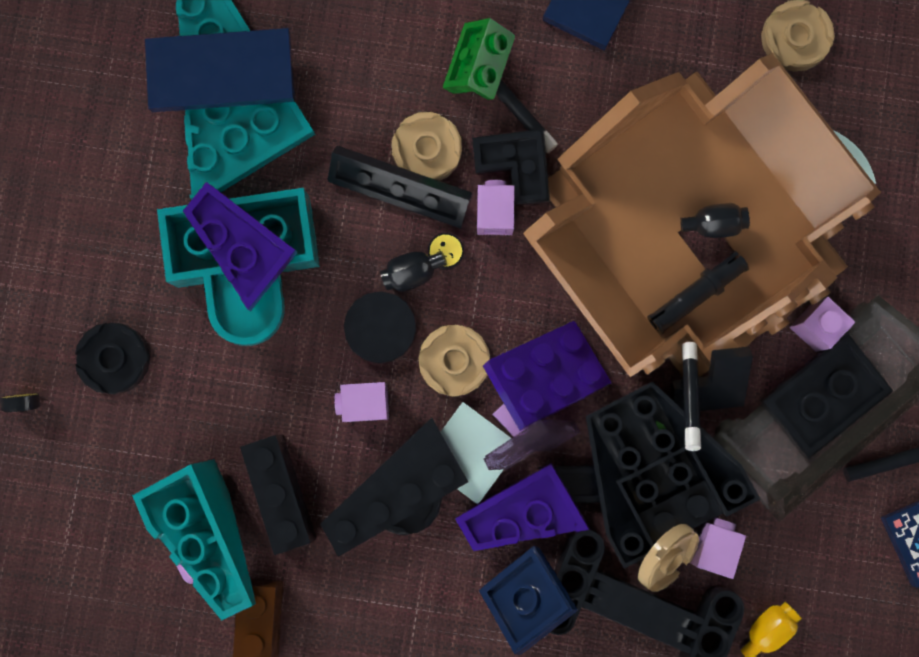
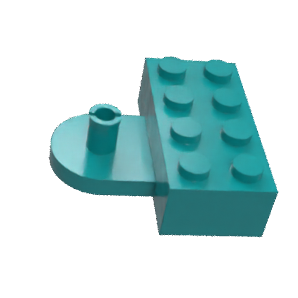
[157,188,320,346]

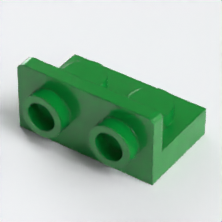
[442,18,515,100]

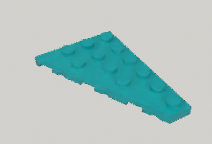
[176,0,315,200]

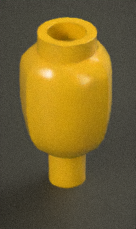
[740,601,802,657]

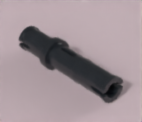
[647,251,749,335]

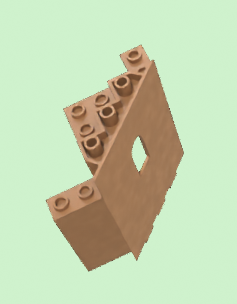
[523,53,881,377]

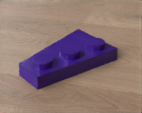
[183,182,298,311]
[455,463,589,551]

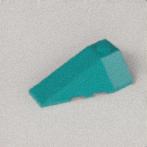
[132,459,256,621]

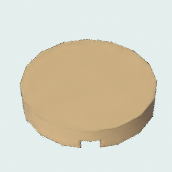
[761,0,835,72]
[392,112,462,181]
[419,325,490,397]
[638,524,699,592]

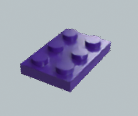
[483,321,611,431]

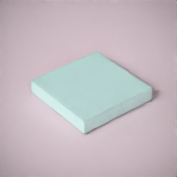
[441,402,521,504]

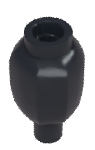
[680,203,750,238]
[380,251,447,292]

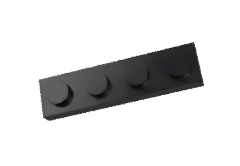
[327,145,472,229]

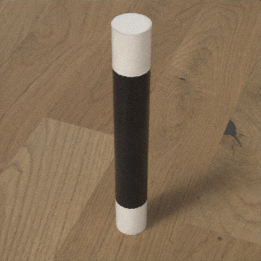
[496,79,558,153]
[682,342,701,451]

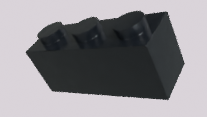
[240,434,316,555]

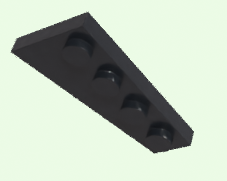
[320,418,468,557]

